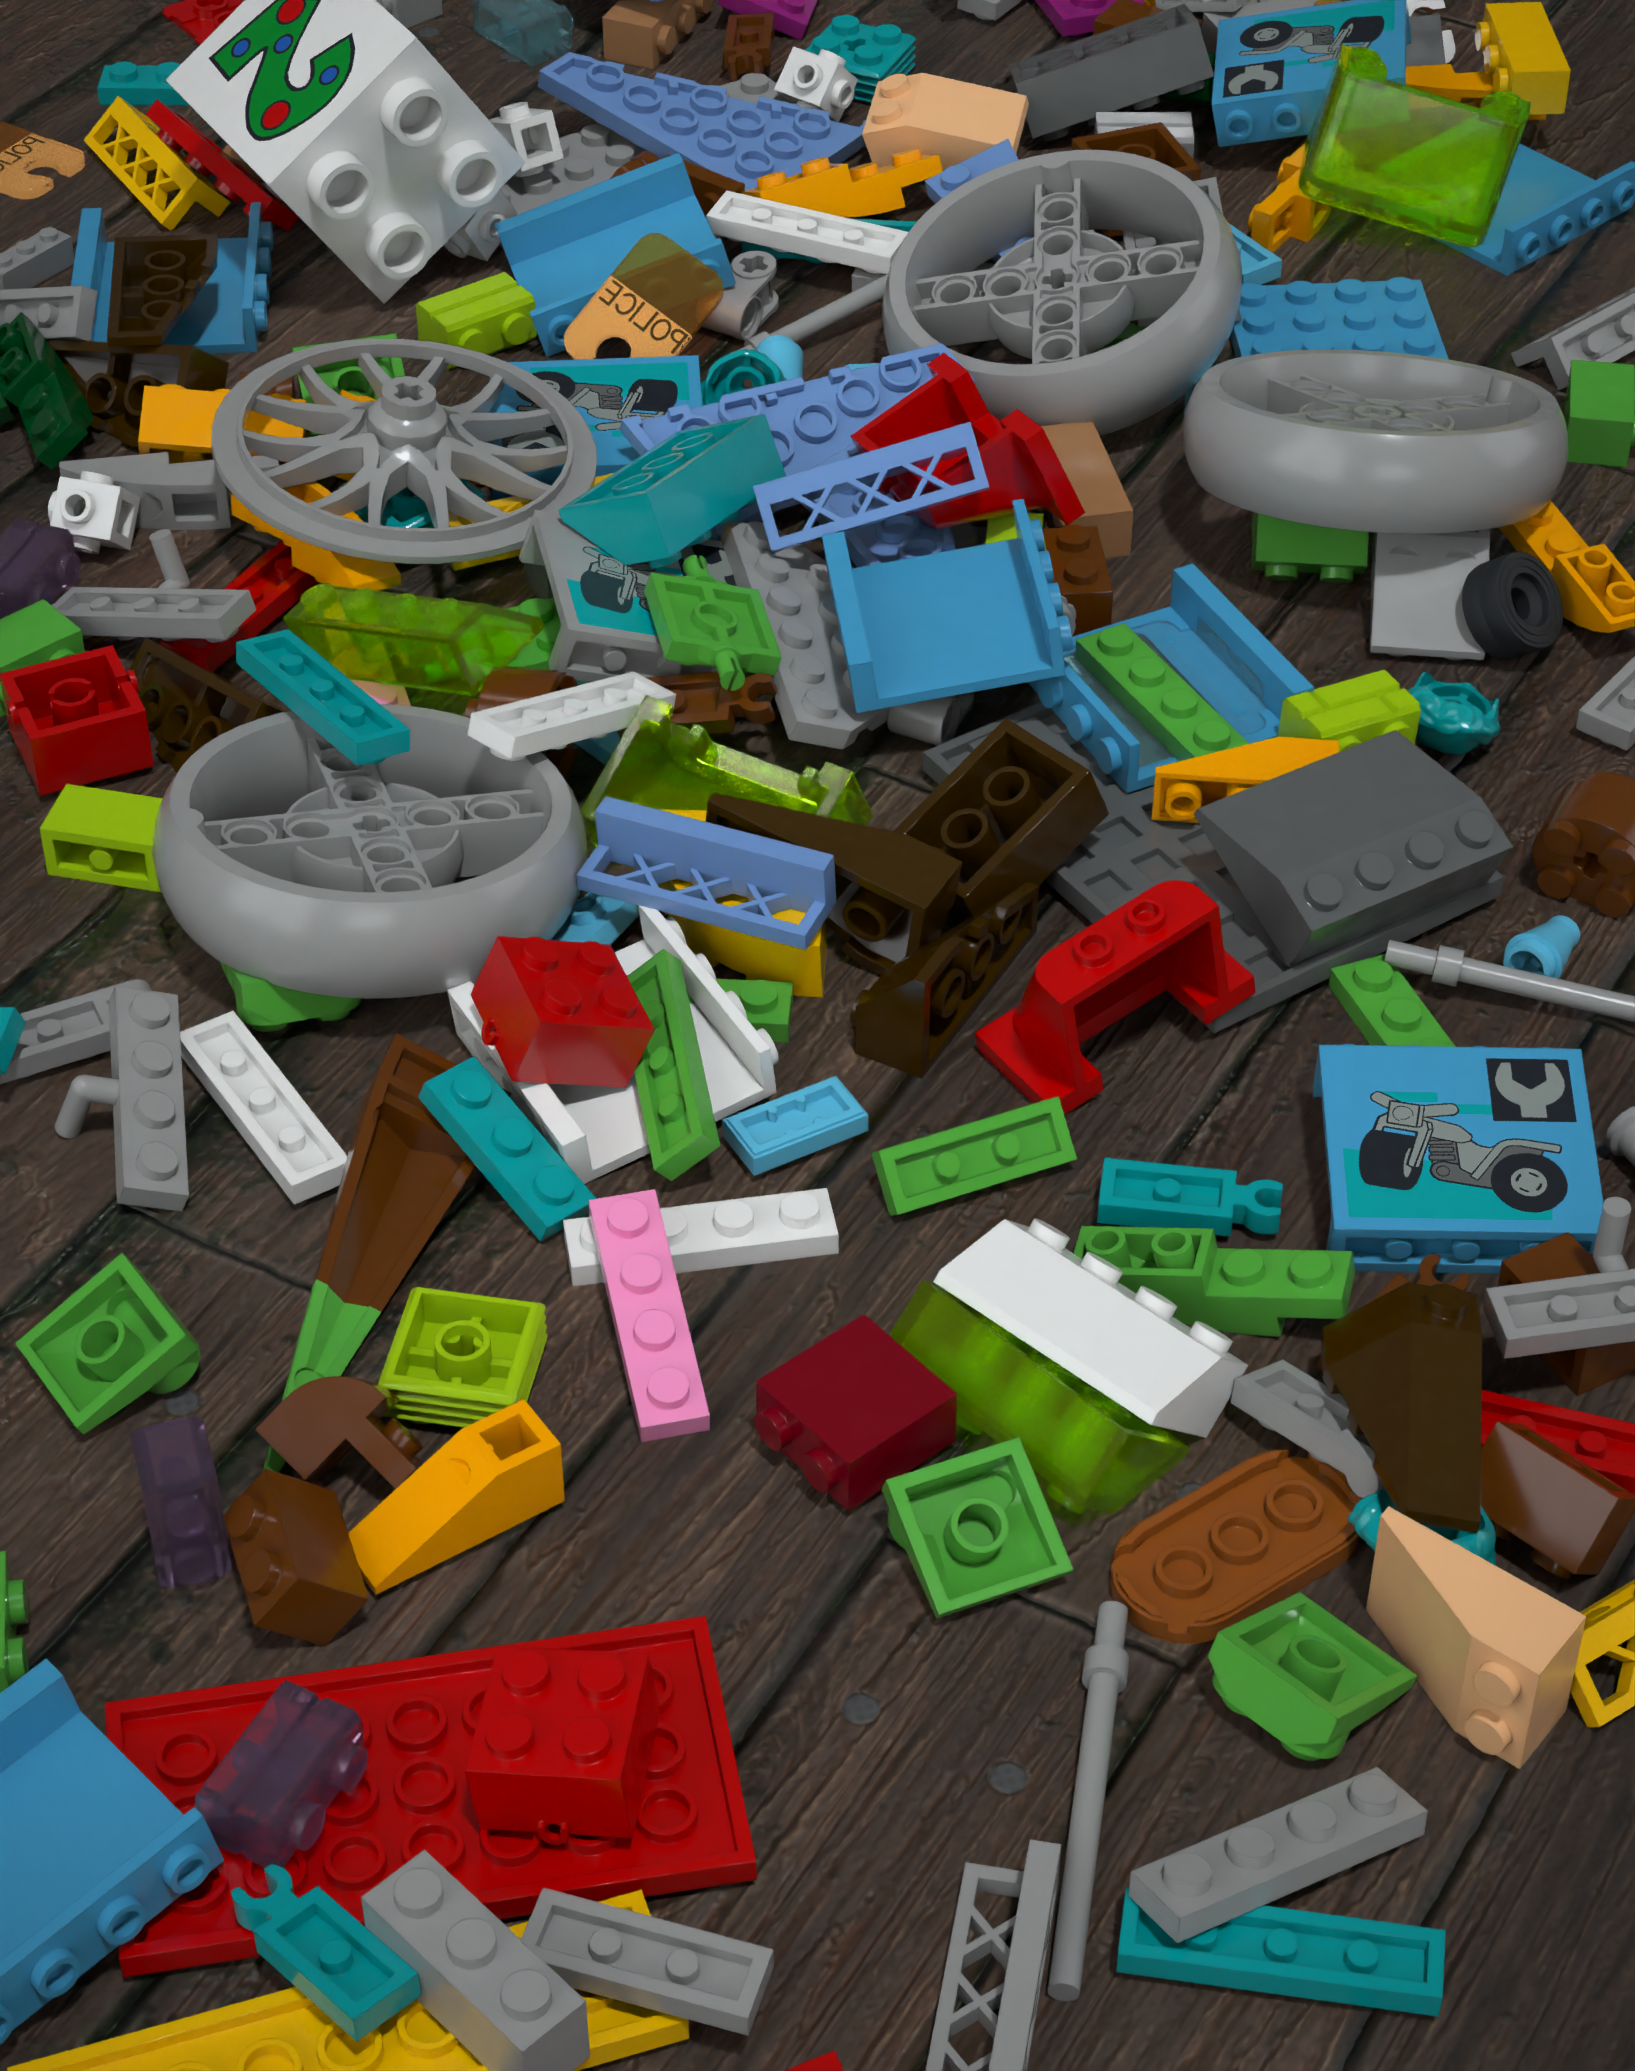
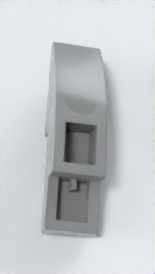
[59,452,279,530]

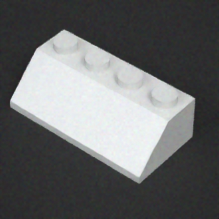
[933,1218,1248,1438]

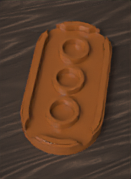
[1110,1450,1363,1644]

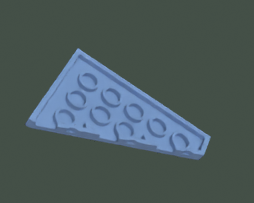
[538,52,866,191]

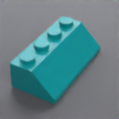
[558,414,786,568]

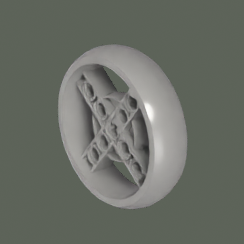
[882,150,1242,436]
[1182,349,1569,534]
[152,704,588,999]

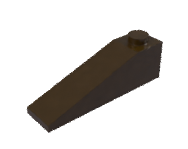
[107,234,218,347]
[46,339,229,449]
[130,638,287,773]
[705,793,962,975]
[850,882,1039,1079]
[1321,1282,1482,1533]

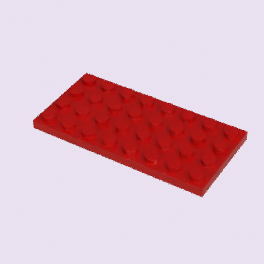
[105,1616,757,1977]

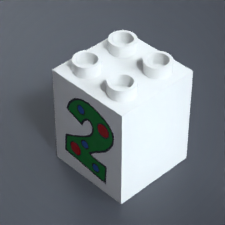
[166,0,526,304]

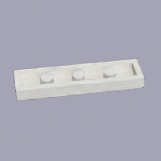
[706,190,909,274]
[467,671,676,761]
[180,1011,347,1205]
[563,1188,839,1286]

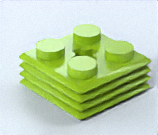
[378,1287,548,1427]

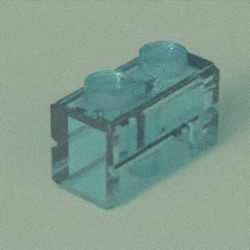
[473,0,573,67]

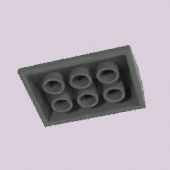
[1009,3,1214,142]
[1194,730,1513,967]

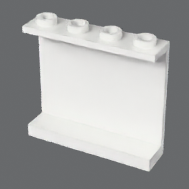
[447,905,779,1184]

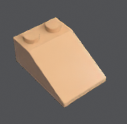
[862,73,1029,170]
[1366,1506,1587,1769]

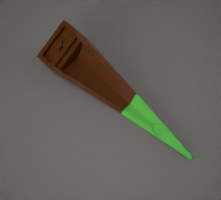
[263,1033,512,1473]

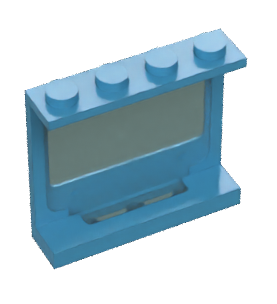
[1028,563,1314,793]

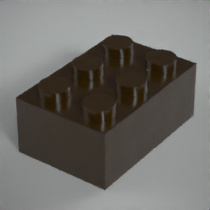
[893,718,1109,923]

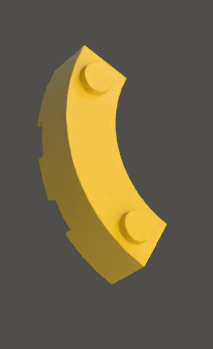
[657,809,827,998]

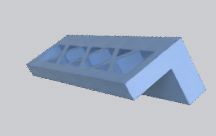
[753,422,989,553]
[576,796,836,950]

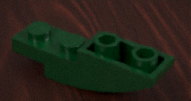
[0,312,94,470]

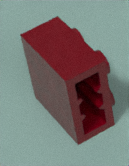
[754,1314,957,1511]

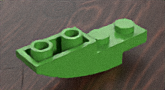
[1074,1226,1356,1337]

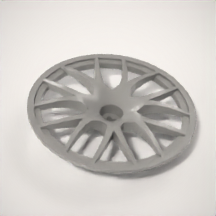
[211,338,597,564]

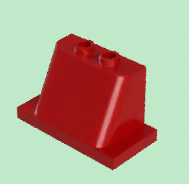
[850,353,1085,530]
[975,880,1256,1115]

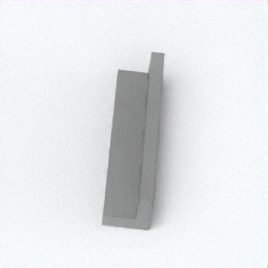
[1511,287,1635,390]
[925,1839,1061,2071]

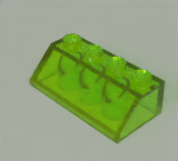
[283,584,545,696]
[889,1280,1190,1514]

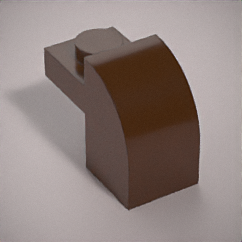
[255,1376,424,1489]

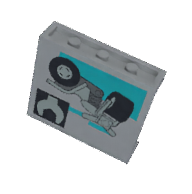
[519,510,774,704]

